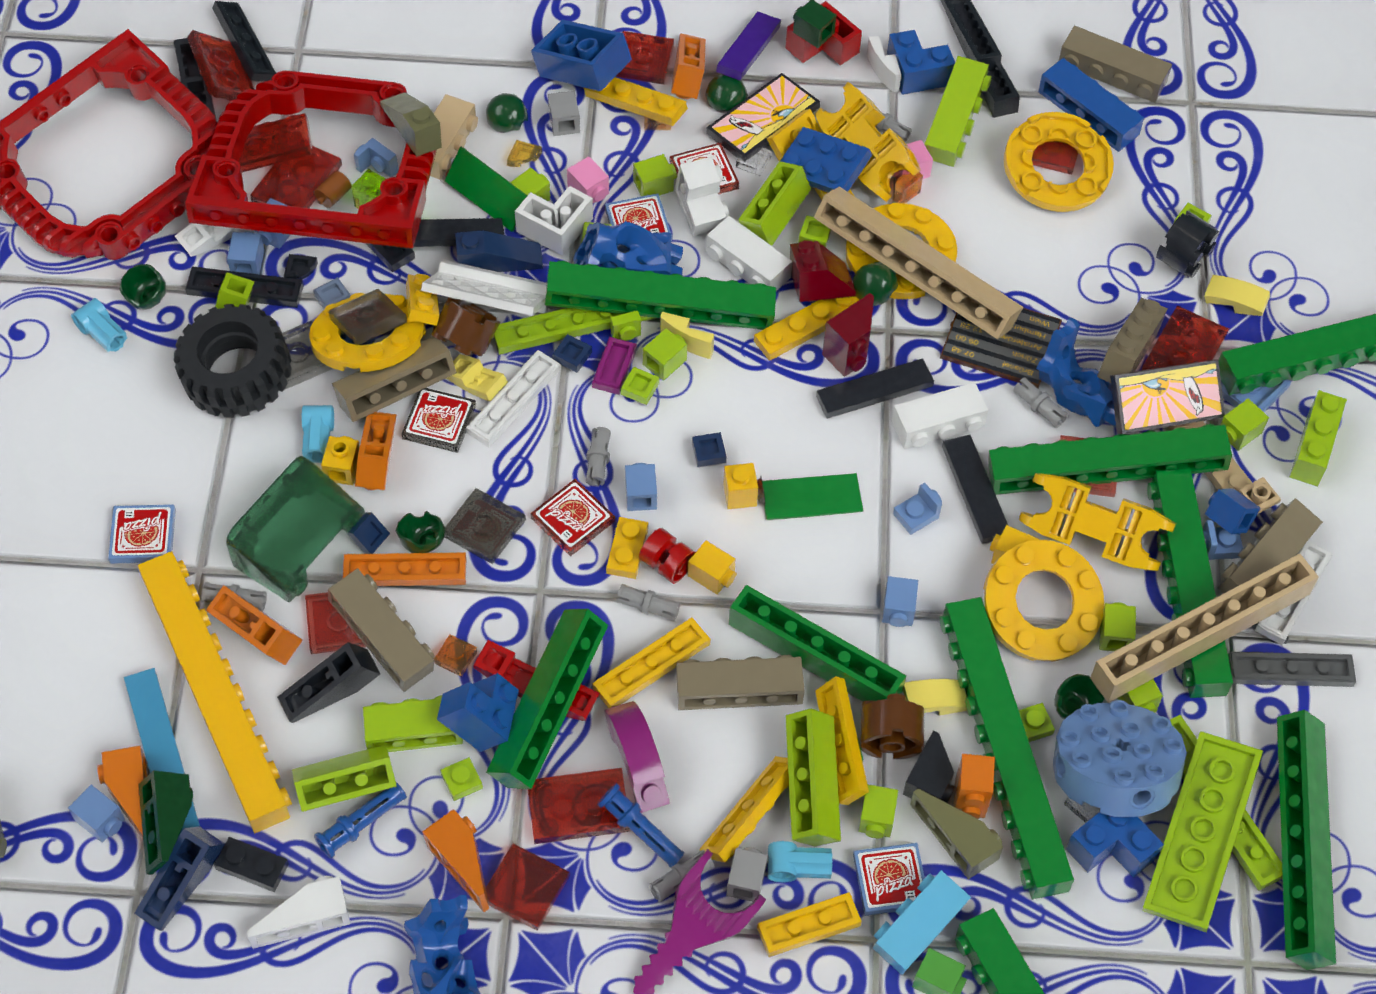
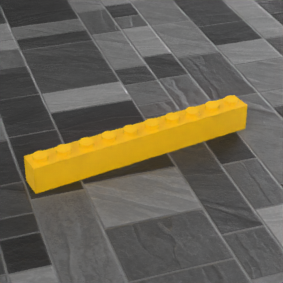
[137,551,292,834]

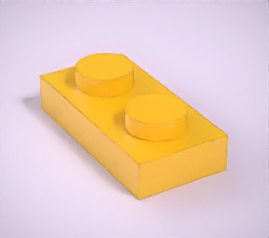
[767,109,823,161]
[606,517,648,579]

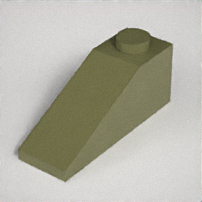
[380,93,442,157]
[910,789,1003,880]

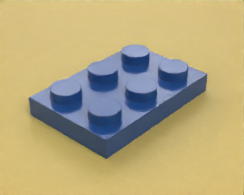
[780,127,872,193]

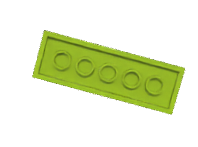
[1142,731,1263,933]

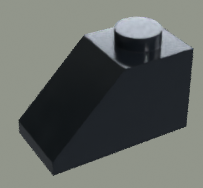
[903,730,956,803]

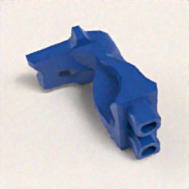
[573,221,683,275]
[1036,317,1116,427]
[404,895,481,994]

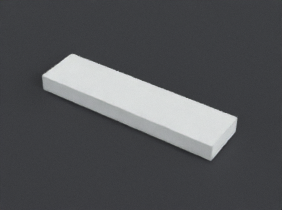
[466,350,561,448]
[1255,541,1333,645]

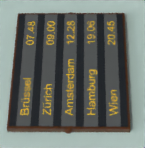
[940,308,1062,389]

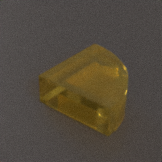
[507,140,542,167]

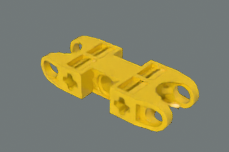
[815,82,921,202]
[1019,473,1176,571]

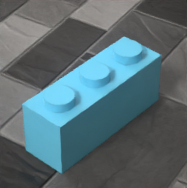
[873,870,971,975]

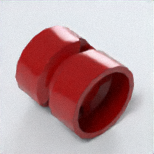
[639,528,696,584]

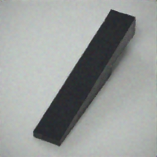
[940,0,1020,118]
[173,36,217,143]

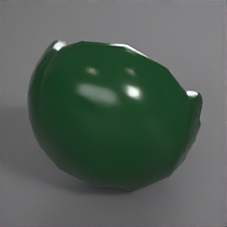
[705,74,748,112]
[486,93,528,132]
[853,262,898,306]
[119,264,166,310]
[395,511,446,553]
[1054,674,1105,719]

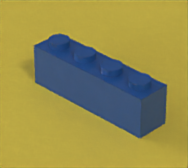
[1038,58,1144,152]

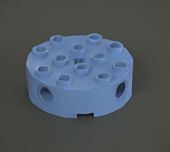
[1053,700,1187,817]

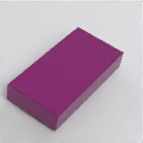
[592,337,637,395]

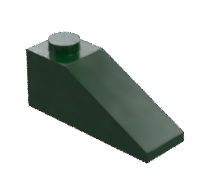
[138,770,193,875]

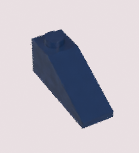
[455,231,543,272]
[134,826,225,931]

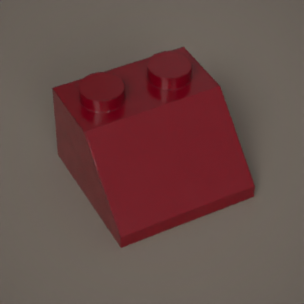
[790,240,856,302]
[822,293,874,377]

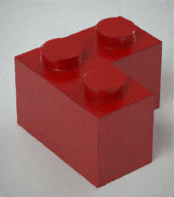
[785,1,862,66]

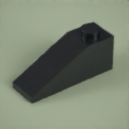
[277,642,381,723]

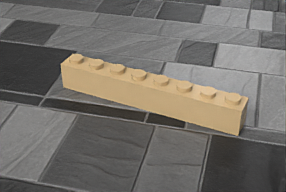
[814,187,1023,339]
[1090,554,1319,703]

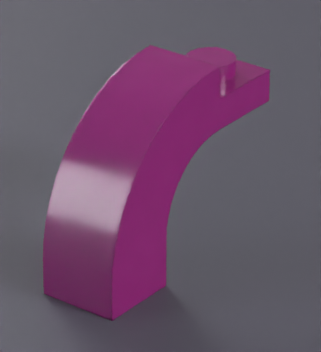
[604,701,670,813]

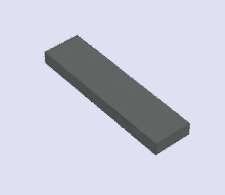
[1228,652,1356,687]

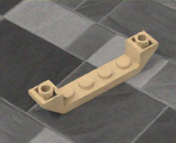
[1167,421,1281,514]

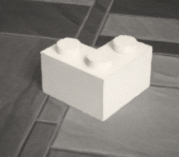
[675,156,729,237]
[515,186,593,256]

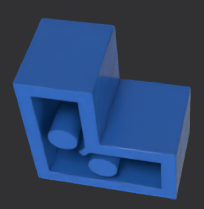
[887,30,955,95]
[437,673,519,752]
[1066,812,1164,878]

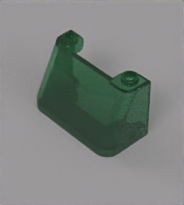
[226,456,365,603]

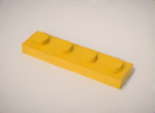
[584,77,688,126]
[753,296,859,361]
[592,617,711,708]
[815,676,869,805]
[699,756,789,863]

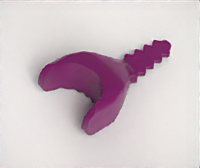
[633,849,766,994]

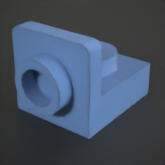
[354,138,399,177]
[893,483,942,535]
[1203,520,1243,560]

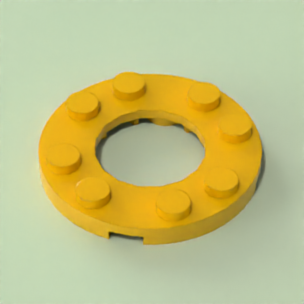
[1004,112,1114,212]
[846,203,957,299]
[309,293,426,372]
[983,540,1104,662]

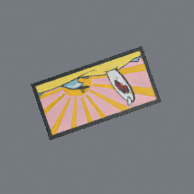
[706,73,820,163]
[1110,359,1225,434]

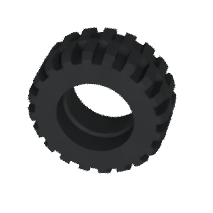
[174,304,292,418]

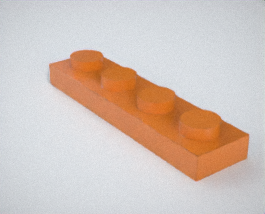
[343,552,467,586]

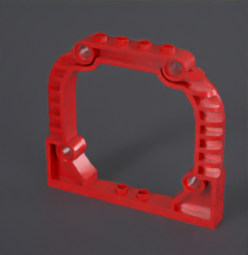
[0,29,218,260]
[185,71,437,249]

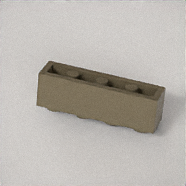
[1059,25,1172,103]
[1097,297,1168,383]
[332,336,457,422]
[1217,498,1323,594]
[328,568,435,692]
[676,655,805,710]

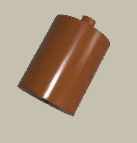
[314,171,352,208]

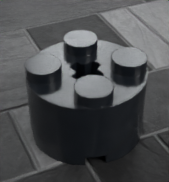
[1156,211,1219,278]

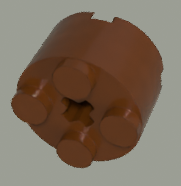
[432,297,500,357]
[860,694,924,759]

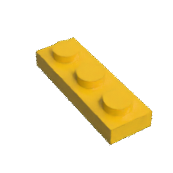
[406,274,439,326]
[757,892,862,957]

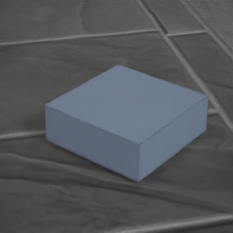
[313,277,351,309]

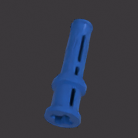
[314,782,407,859]
[597,783,685,868]

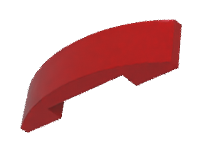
[473,640,600,721]

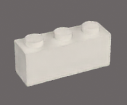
[706,216,792,291]
[891,382,988,449]

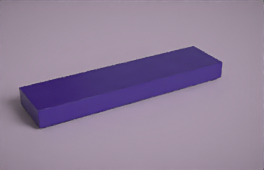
[716,11,781,80]

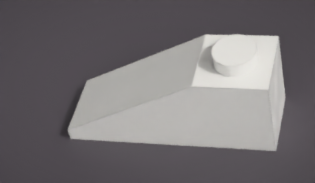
[247,876,350,949]

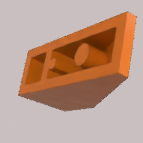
[671,33,706,99]
[355,412,397,490]
[206,585,303,665]
[97,746,148,839]
[422,809,489,912]

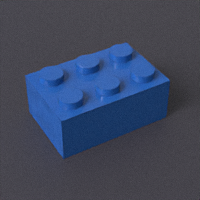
[531,19,632,91]

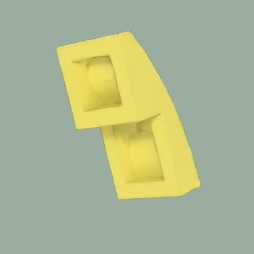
[1204,275,1270,316]
[660,312,714,359]
[446,354,508,401]
[903,679,967,716]

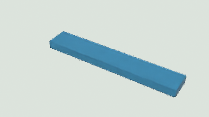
[124,668,200,837]

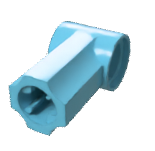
[71,298,127,352]
[302,405,334,463]
[768,841,832,883]

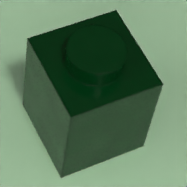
[793,0,836,48]

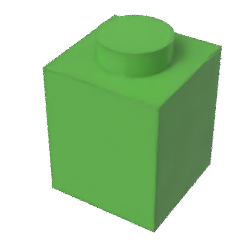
[912,948,967,994]

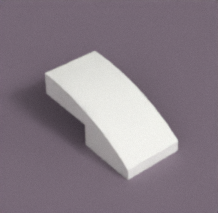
[867,36,901,92]
[175,223,241,257]

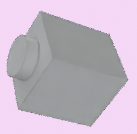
[548,91,580,136]
[726,847,768,902]

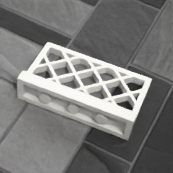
[421,260,548,316]

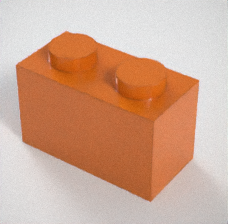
[953,754,995,819]

